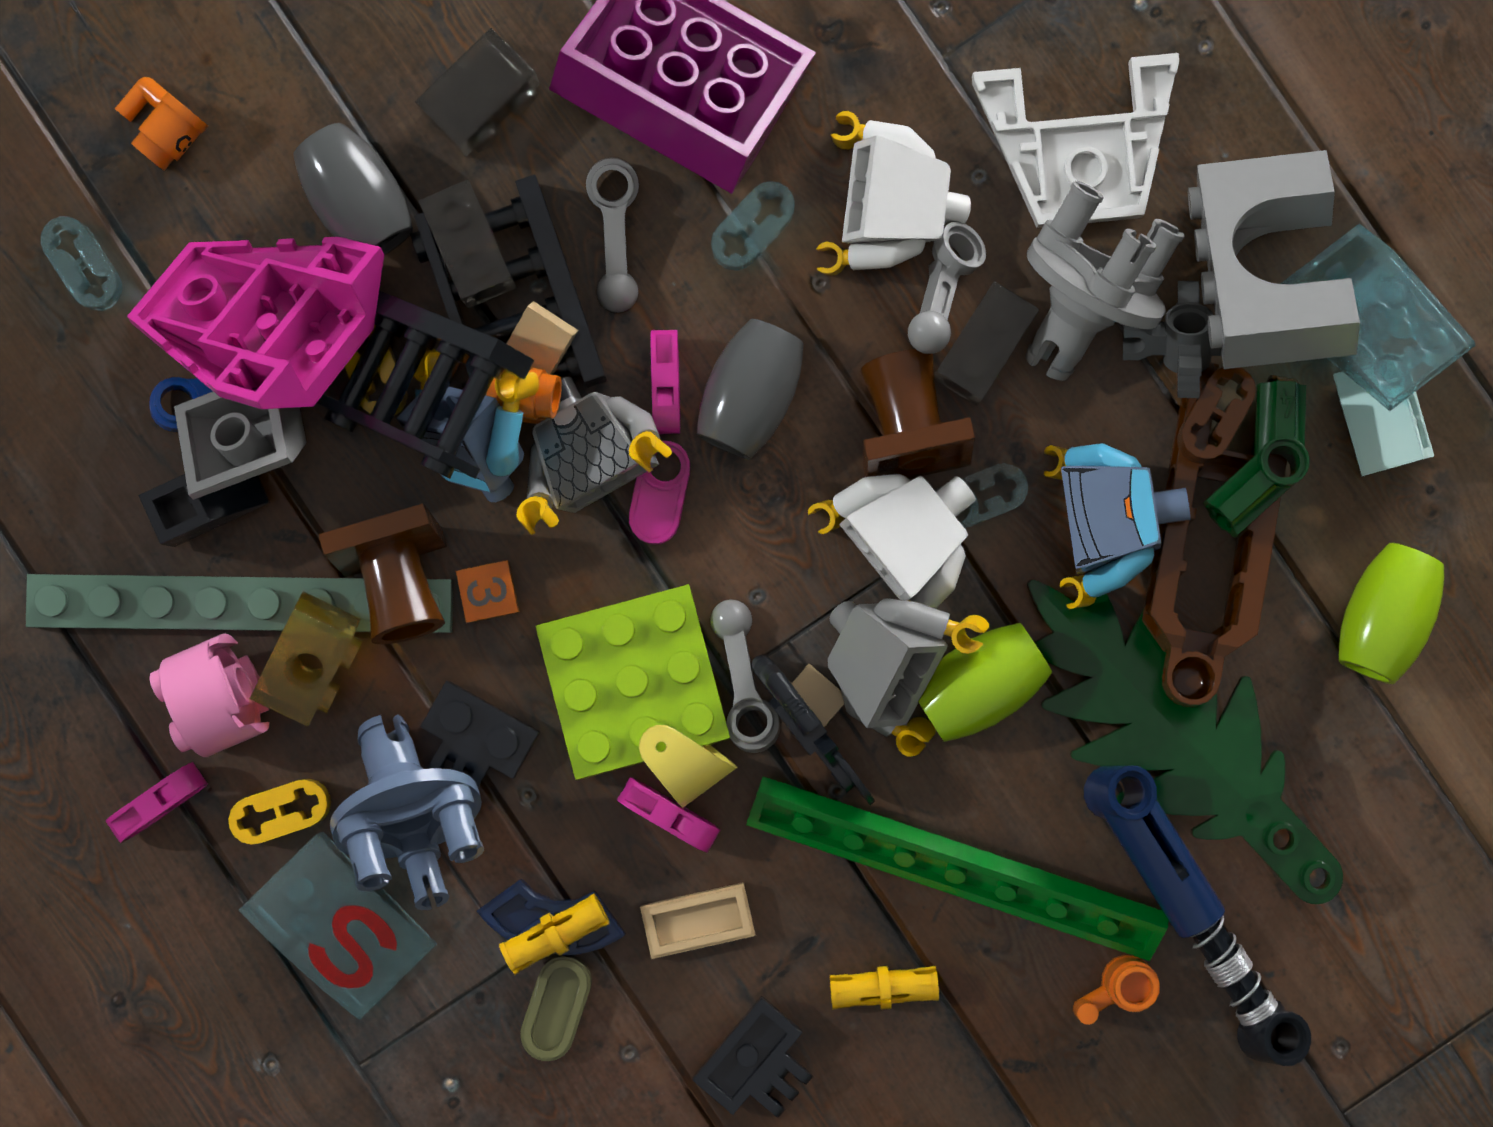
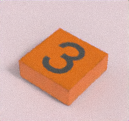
[456,560,520,623]

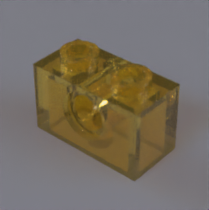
[250,591,363,726]

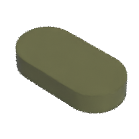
[521,955,592,1061]

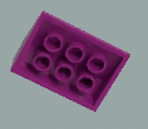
[549,0,816,194]

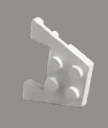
[972,53,1179,228]

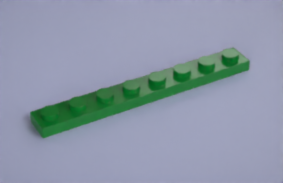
[746,776,1169,961]

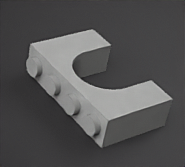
[1188,150,1360,369]

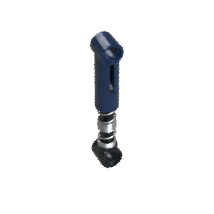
[1084,766,1311,1066]

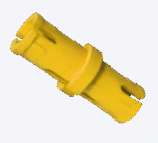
[499,893,610,975]
[829,966,939,1010]

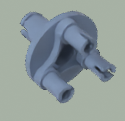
[330,714,484,910]

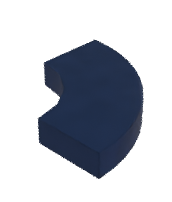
[477,879,626,955]

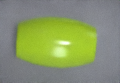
[1338,543,1444,684]
[918,623,1052,742]

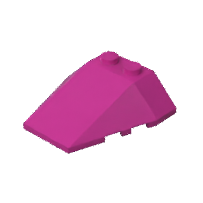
[127,237,384,409]

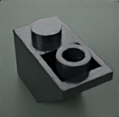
[138,474,271,547]

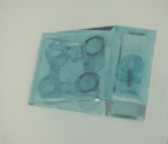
[1280,223,1476,411]

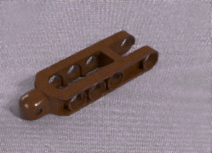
[1142,363,1299,707]

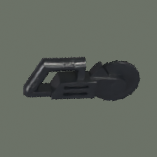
[751,655,875,805]

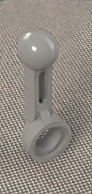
[586,157,639,313]
[908,222,986,354]
[710,599,781,753]

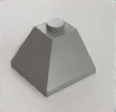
[174,392,307,500]

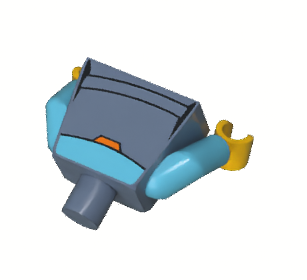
[396,349,539,502]
[1044,443,1191,609]

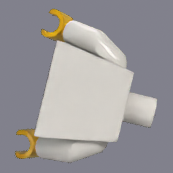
[816,111,971,276]
[808,474,976,608]

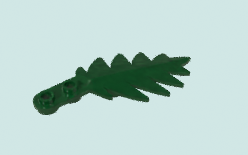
[1027,580,1343,904]

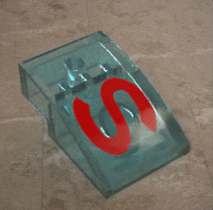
[239,832,437,1020]

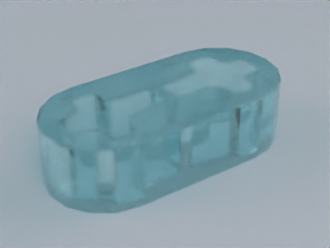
[711,181,795,271]
[41,216,122,311]

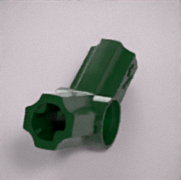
[1203,380,1310,538]

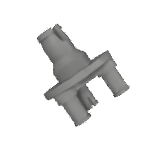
[1025,181,1185,381]

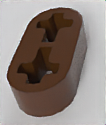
[1177,367,1256,464]

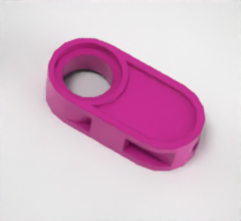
[651,330,680,434]
[629,441,690,545]
[106,762,208,843]
[617,777,721,853]

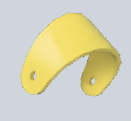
[639,725,738,808]

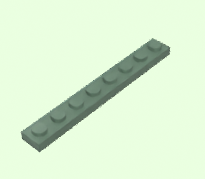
[26,574,453,633]

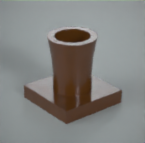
[860,349,975,479]
[318,503,447,645]

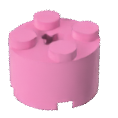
[150,633,270,757]

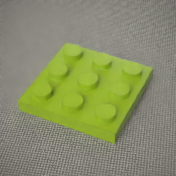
[535,584,731,781]

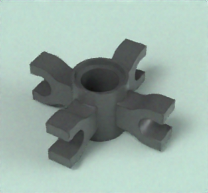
[1123,281,1222,398]

